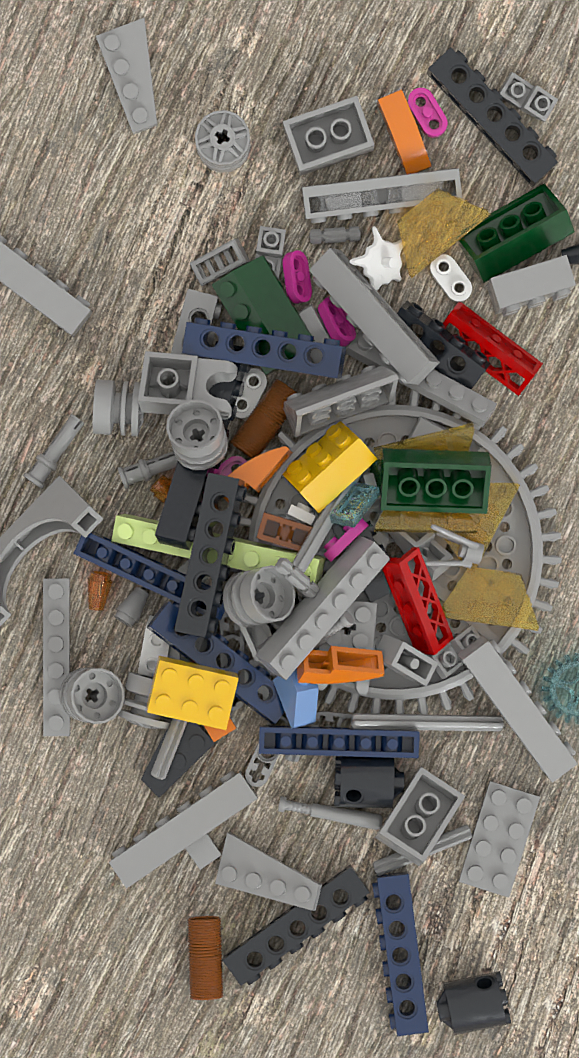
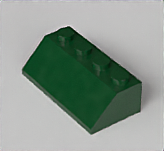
[454,183,575,283]
[212,255,315,375]
[380,448,492,514]

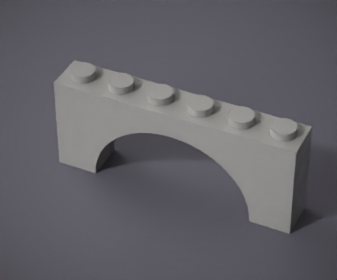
[0,476,103,626]

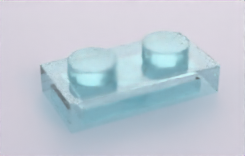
[329,482,380,528]

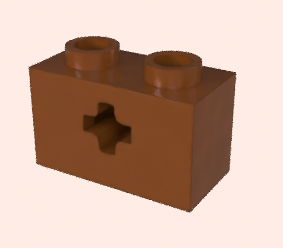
[256,512,313,551]

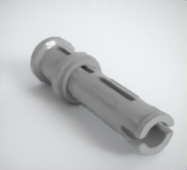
[23,414,85,489]
[117,451,178,489]

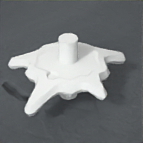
[349,226,406,291]

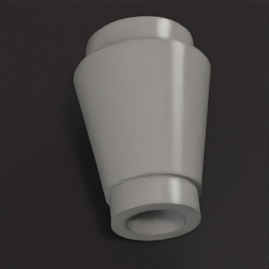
[114,587,149,628]

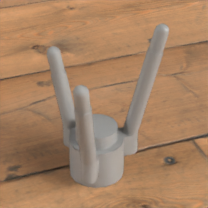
[424,524,484,569]

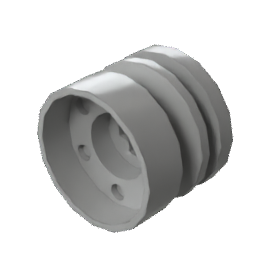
[195,110,251,173]
[93,379,145,437]
[166,400,228,470]
[223,565,295,628]
[60,667,125,724]
[117,672,171,729]

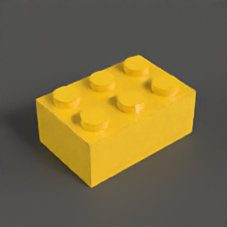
[282,421,377,513]
[146,656,239,730]

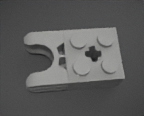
[138,351,238,420]
[317,601,377,695]

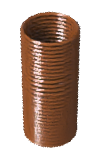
[230,379,297,459]
[187,916,224,1000]

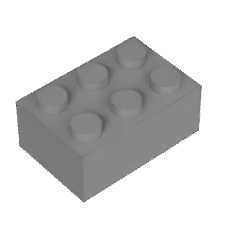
[283,96,374,176]
[486,255,576,317]
[375,767,465,866]

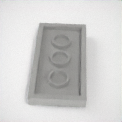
[458,781,540,898]

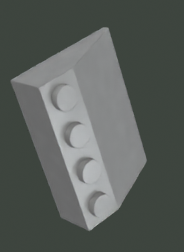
[283,365,399,437]

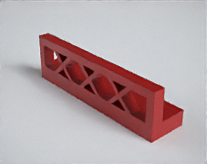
[443,302,543,396]
[382,547,454,655]

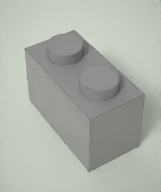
[376,634,438,686]

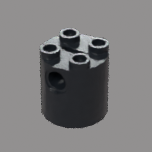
[334,756,404,808]
[436,971,511,1035]

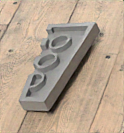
[96,18,158,135]
[215,832,322,911]

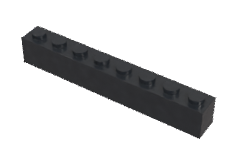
[155,341,251,550]

